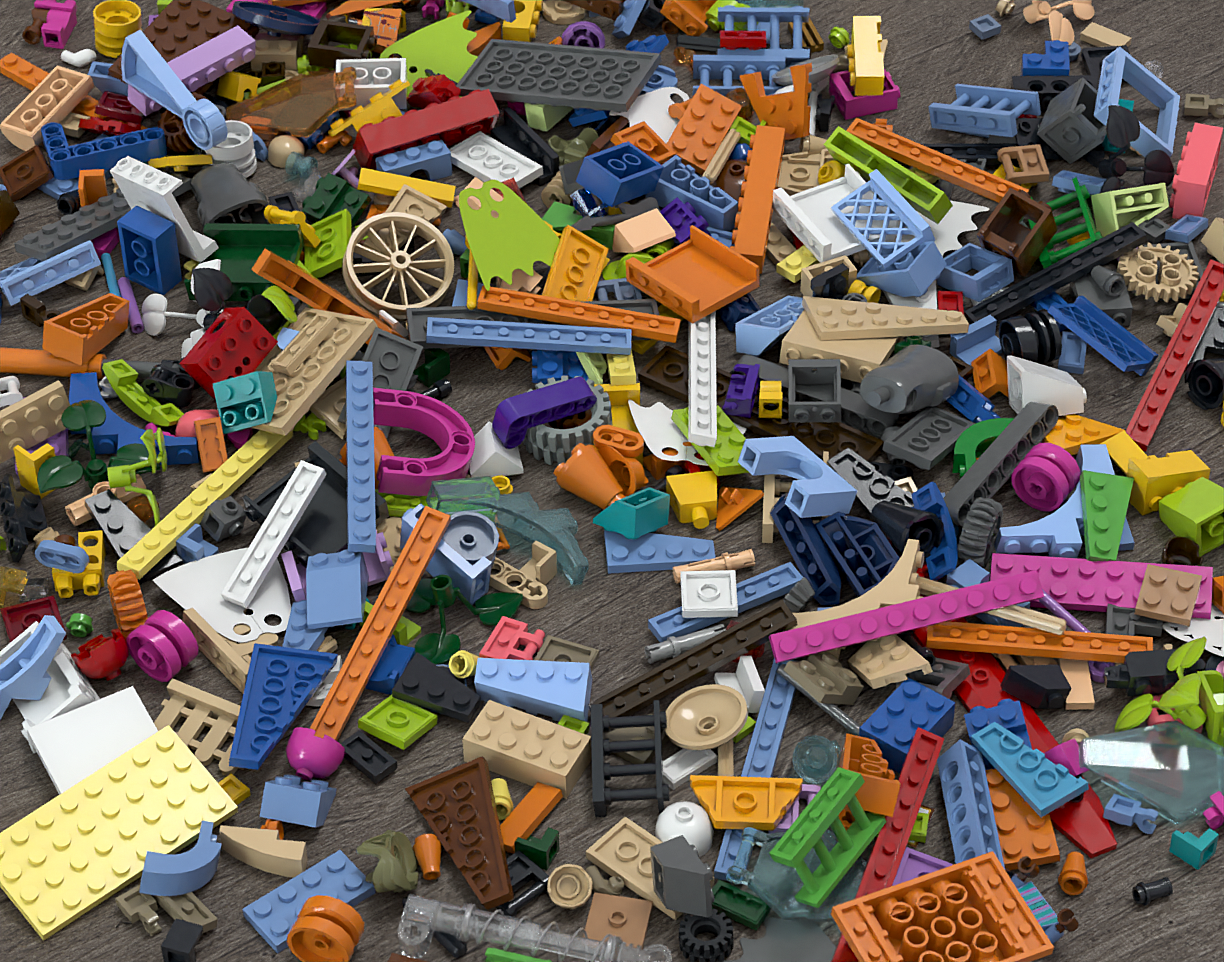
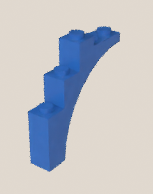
[69,372,199,465]

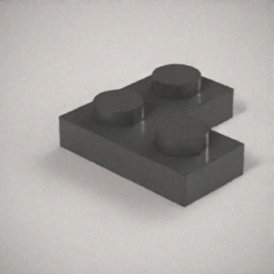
[1105,603,1163,637]

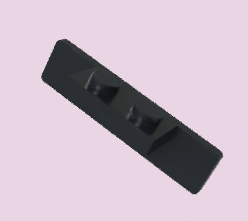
[0,473,48,563]

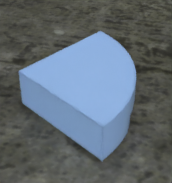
[277,327,300,351]

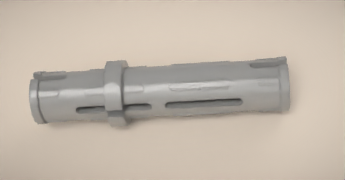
[645,624,726,663]

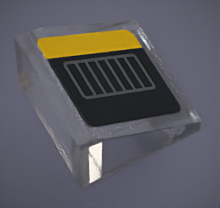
[17,578,49,601]

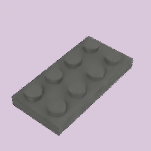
[338,327,423,439]
[882,406,975,470]

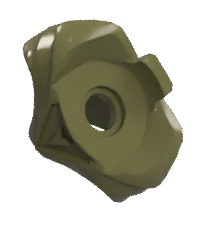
[548,127,599,166]
[356,830,419,893]

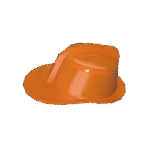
[598,446,649,497]

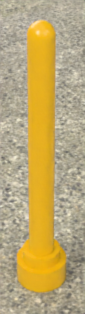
[465,235,478,310]

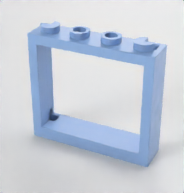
[1094,46,1180,157]

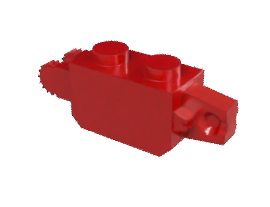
[407,74,461,109]

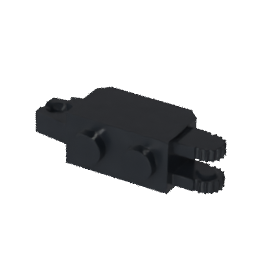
[1103,649,1206,696]

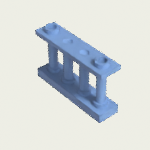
[718,5,809,68]
[693,55,785,108]
[929,84,1041,137]

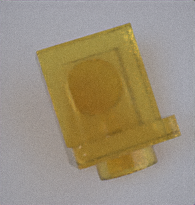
[0,566,27,609]

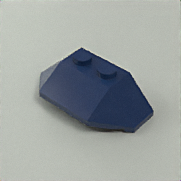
[815,512,900,597]

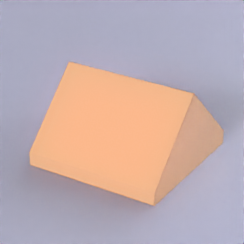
[612,208,676,253]

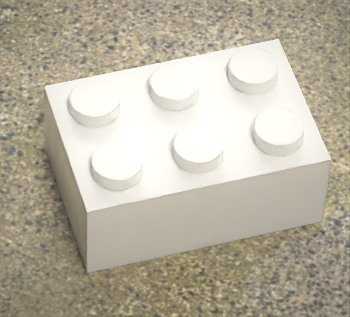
[335,58,407,111]

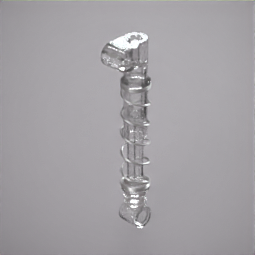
[398,894,672,962]

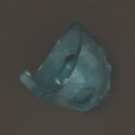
[792,735,842,784]

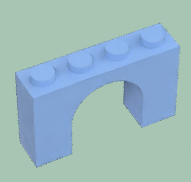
[738,436,857,518]

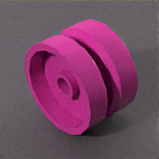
[1011,443,1080,511]
[127,610,198,682]

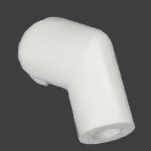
[61,49,97,67]

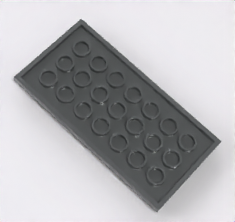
[456,39,661,113]

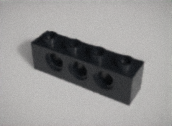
[1011,75,1100,111]

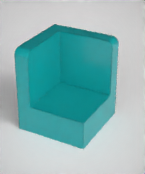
[1169,828,1219,870]

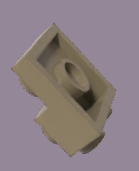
[783,652,864,705]

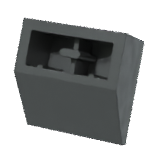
[650,835,714,917]

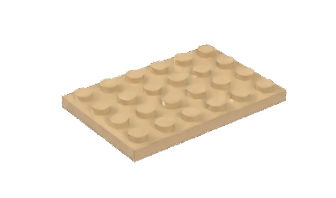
[217,307,378,435]

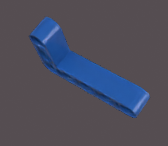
[41,122,168,180]

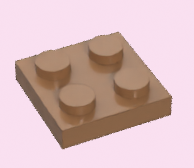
[1135,564,1202,626]

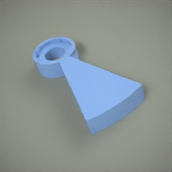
[121,30,228,150]

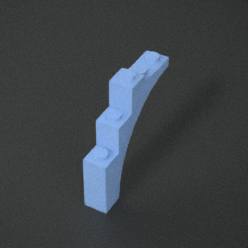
[994,444,1115,558]
[0,615,66,720]

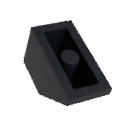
[1000,664,1072,709]

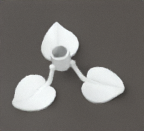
[142,259,223,358]

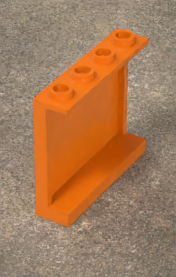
[626,225,760,324]

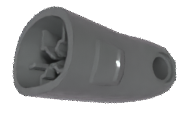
[190,163,270,228]
[859,345,959,414]

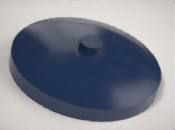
[232,1,320,37]

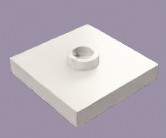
[680,570,738,618]

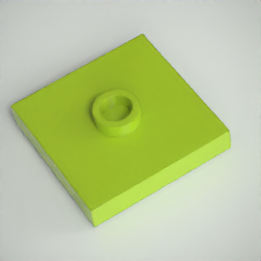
[358,694,438,750]

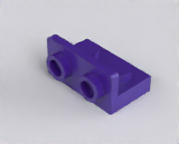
[660,197,712,244]

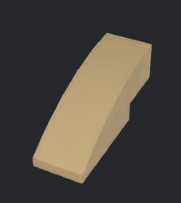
[219,826,308,878]

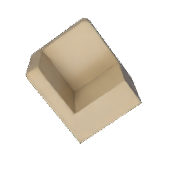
[519,541,557,585]

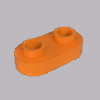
[593,425,644,458]

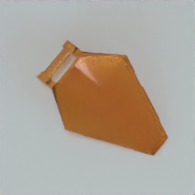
[226,67,357,138]

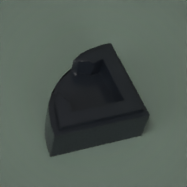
[1082,143,1105,168]

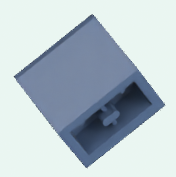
[260,774,337,827]

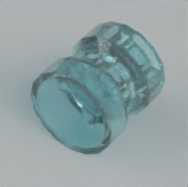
[285,151,318,181]

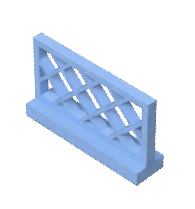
[831,169,935,269]
[0,240,101,306]

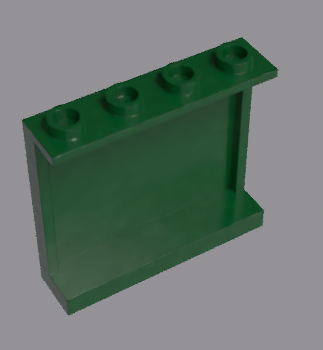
[184,223,304,301]

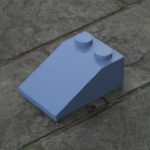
[857,241,947,297]
[306,549,369,630]

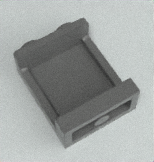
[1069,269,1133,327]

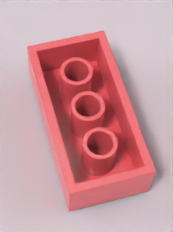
[1169,123,1223,219]

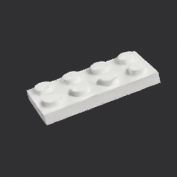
[449,131,543,192]

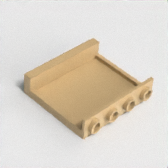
[779,310,904,383]

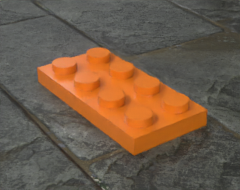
[666,84,742,175]
[985,768,1060,870]

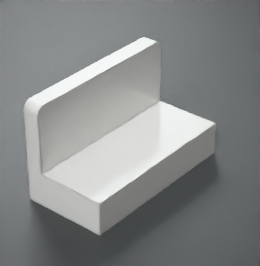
[714,655,765,713]

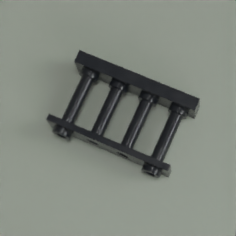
[591,700,670,817]

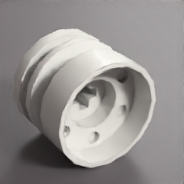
[205,120,257,178]

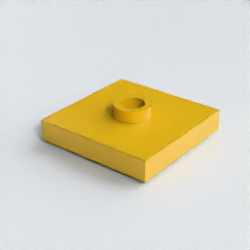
[148,154,213,172]

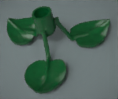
[37,400,161,494]
[406,575,523,665]

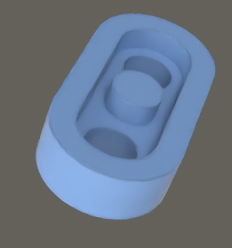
[35,540,89,573]

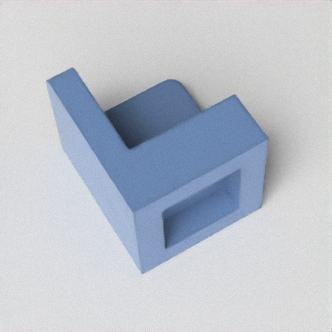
[176,523,219,564]

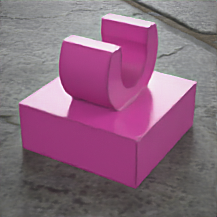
[1203,791,1224,830]

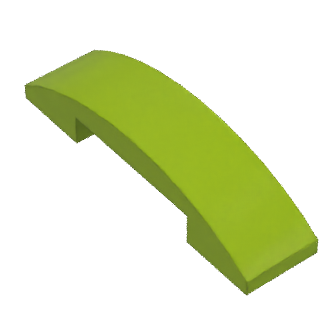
[102,359,184,426]

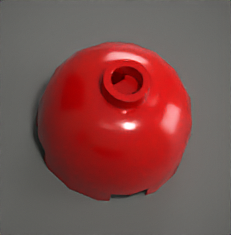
[71,629,129,681]

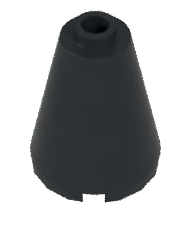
[1184,358,1224,410]
[871,500,944,561]

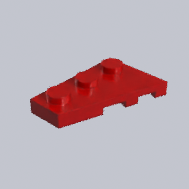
[78,116,141,136]

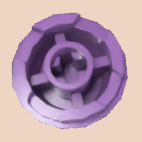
[561,21,605,49]

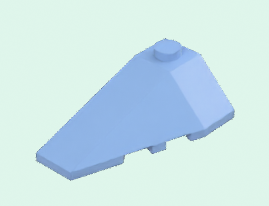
[735,296,804,357]

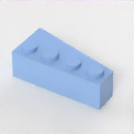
[474,658,592,722]

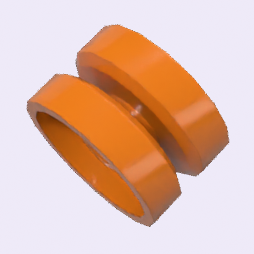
[287,895,364,962]

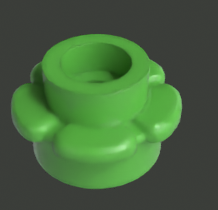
[66,613,93,637]

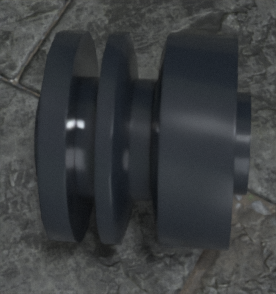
[999,309,1062,364]

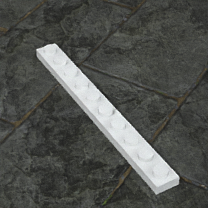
[688,312,717,447]

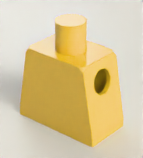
[666,470,717,529]

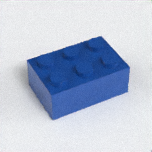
[576,142,664,207]
[117,205,182,296]
[859,677,955,774]

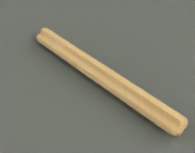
[918,576,1067,635]

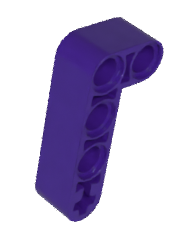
[492,377,597,449]

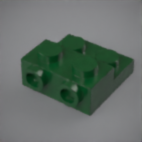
[302,173,372,229]

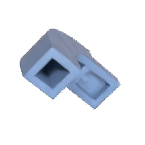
[139,820,222,896]

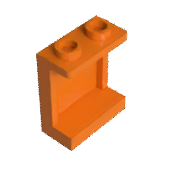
[660,0,717,37]

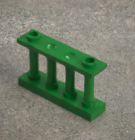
[1028,177,1103,269]

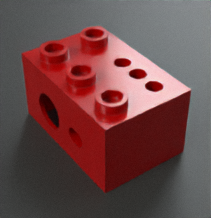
[179,307,278,399]

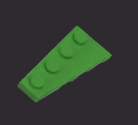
[1080,470,1134,561]

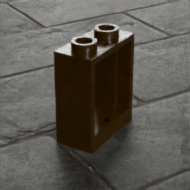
[308,20,377,69]

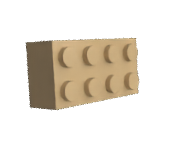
[463,700,592,799]

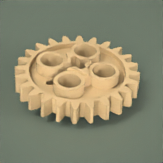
[1116,243,1199,302]

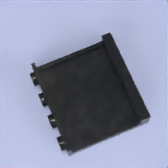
[243,441,389,568]

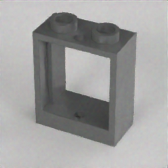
[788,359,841,423]

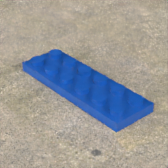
[568,34,669,127]

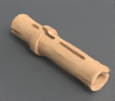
[672,549,755,584]

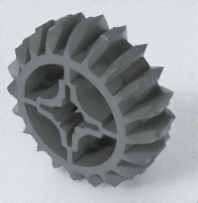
[958,497,1003,568]

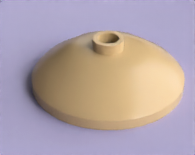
[664,684,748,750]

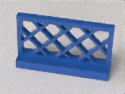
[1047,296,1159,376]

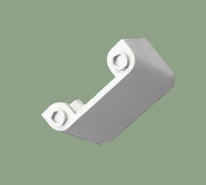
[0,621,100,740]

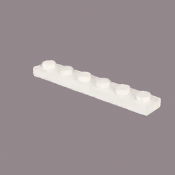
[221,460,326,608]

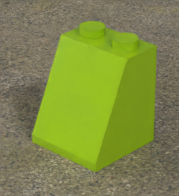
[1159,477,1224,557]

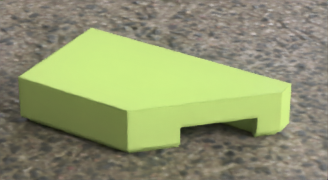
[576,352,607,384]

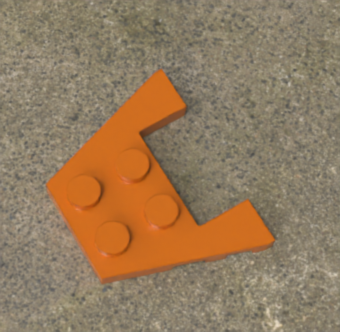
[740,63,812,140]

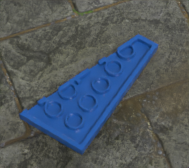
[229,643,338,770]

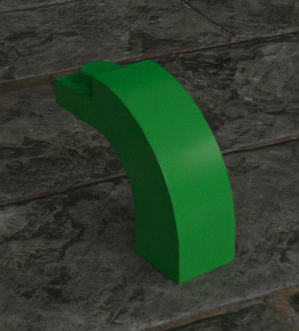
[953,418,1014,480]

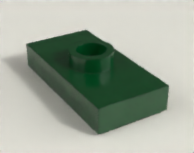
[712,880,771,931]

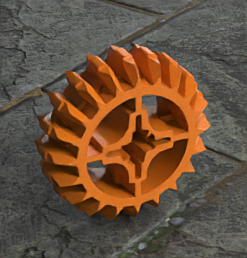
[107,570,148,643]

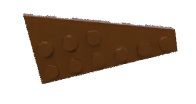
[405,756,514,910]

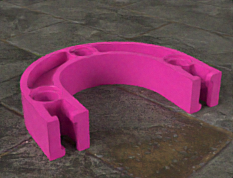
[373,388,475,496]

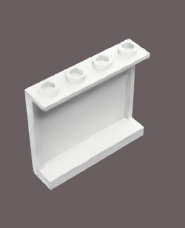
[110,156,219,263]
[772,164,901,263]
[27,686,158,795]

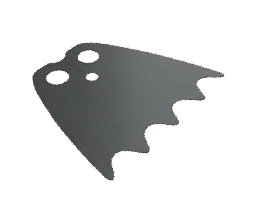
[716,898,836,962]

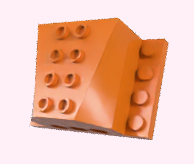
[831,851,1054,962]

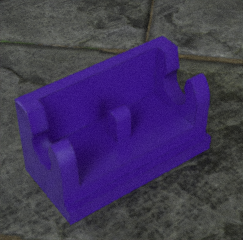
[723,364,760,418]

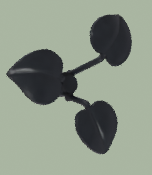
[1098,105,1175,193]
[192,268,284,334]

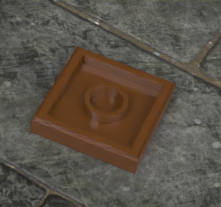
[0,145,54,202]

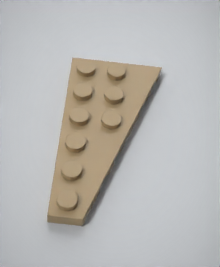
[802,296,969,341]

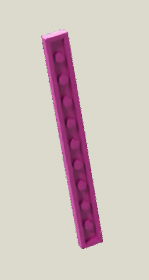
[769,570,1044,664]

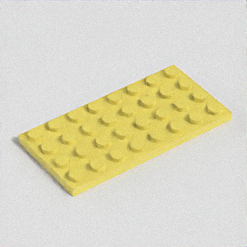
[0,725,238,941]

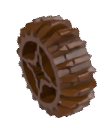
[157,92,208,153]

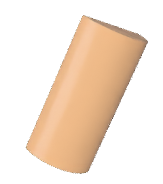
[0,66,94,151]

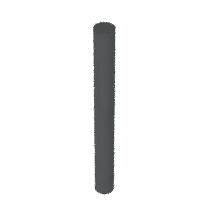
[777,664,861,736]

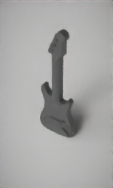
[572,197,661,232]

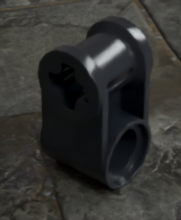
[142,364,195,408]

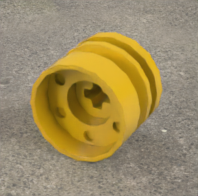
[93,0,142,58]

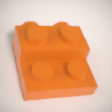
[610,121,676,165]

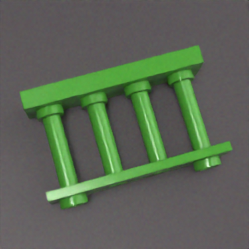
[769,767,886,908]

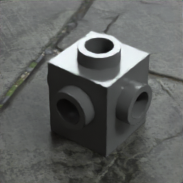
[200,496,247,542]

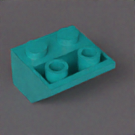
[213,371,277,434]
[593,487,670,539]

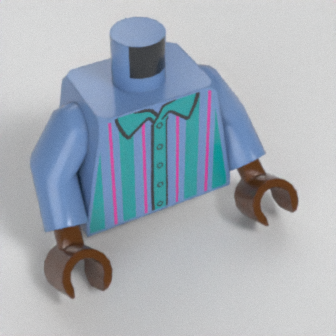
[1011,856,1079,945]

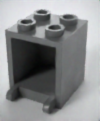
[1037,77,1107,164]

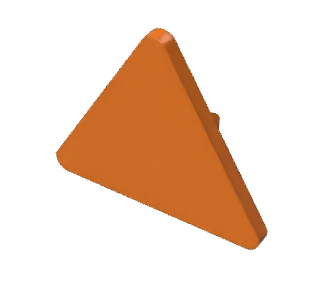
[716,487,764,531]

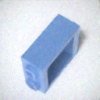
[937,243,1014,302]

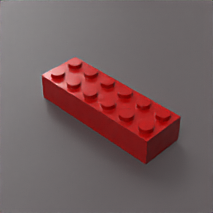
[353,89,500,170]

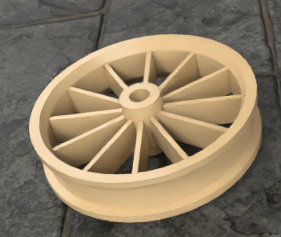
[342,212,454,321]

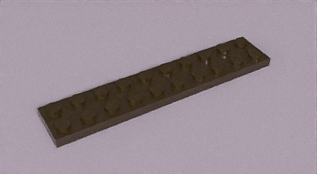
[638,345,884,462]

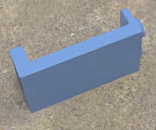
[400,504,492,605]

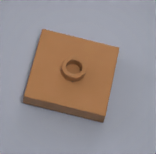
[582,892,653,955]

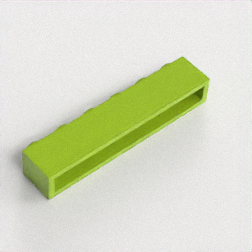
[824,126,953,224]

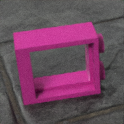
[829,68,900,120]

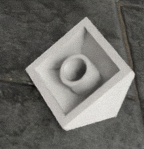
[469,422,523,479]

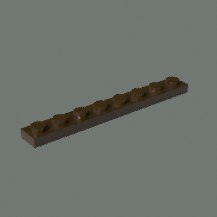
[588,600,798,718]

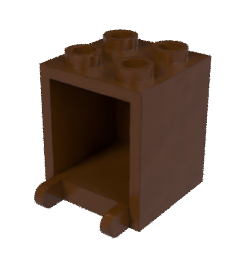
[977,187,1058,277]

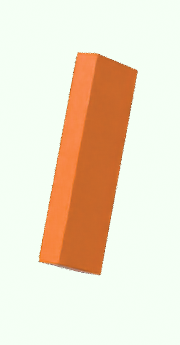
[500,782,563,854]

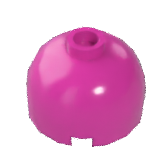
[286,727,345,781]

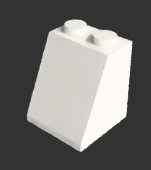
[1007,355,1087,416]

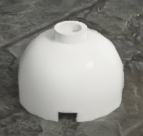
[655,801,714,857]

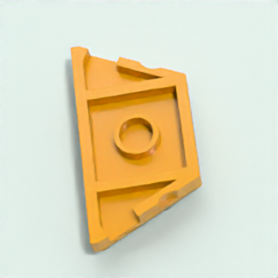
[1042,414,1125,455]
[690,775,803,830]

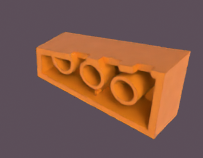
[42,293,130,366]
[838,733,901,817]

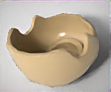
[268,135,304,168]
[547,864,593,910]

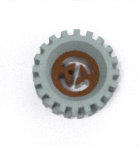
[523,375,613,465]

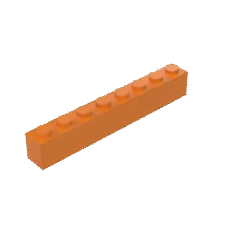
[730,125,785,274]

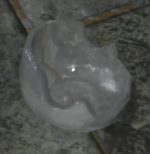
[291,167,322,203]

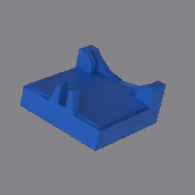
[365,634,416,695]

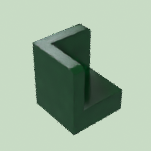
[413,348,450,388]
[514,827,560,871]

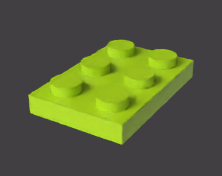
[305,209,352,278]

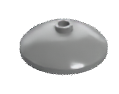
[772,55,839,90]

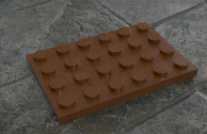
[108,0,259,95]

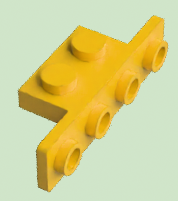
[328,79,410,137]

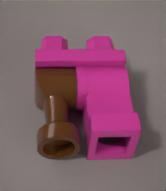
[22,0,77,49]

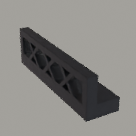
[490,107,560,187]

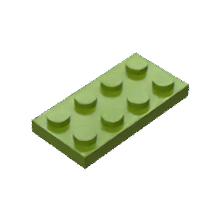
[671,405,749,476]

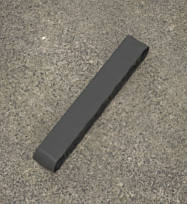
[730,355,899,438]
[943,402,1059,526]

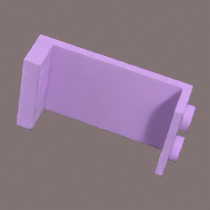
[281,530,394,602]

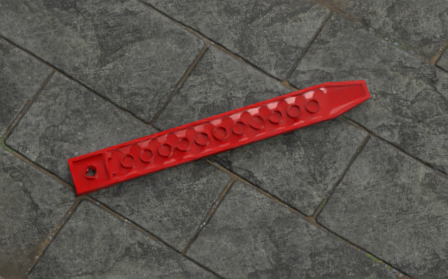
[889,542,1117,858]

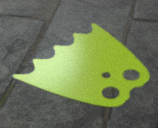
[380,11,478,103]
[459,179,560,291]

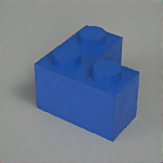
[1020,40,1070,76]

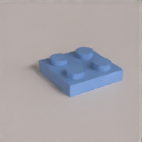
[1052,170,1106,198]

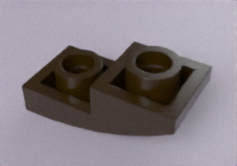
[240,61,285,92]

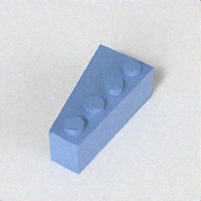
[646,155,738,232]

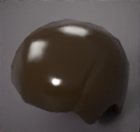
[1161,536,1203,566]

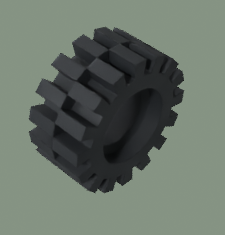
[679,909,734,962]

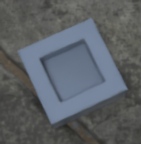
[969,14,1001,40]

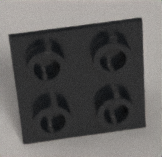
[1015,118,1063,160]

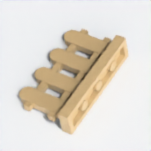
[183,607,278,694]
[154,678,244,776]

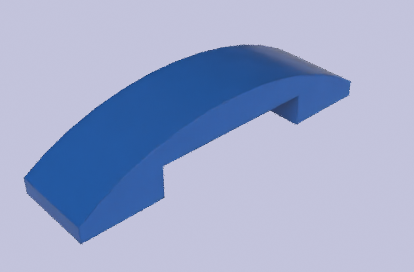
[912,481,958,581]

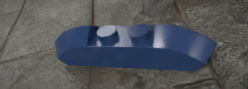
[770,492,841,605]

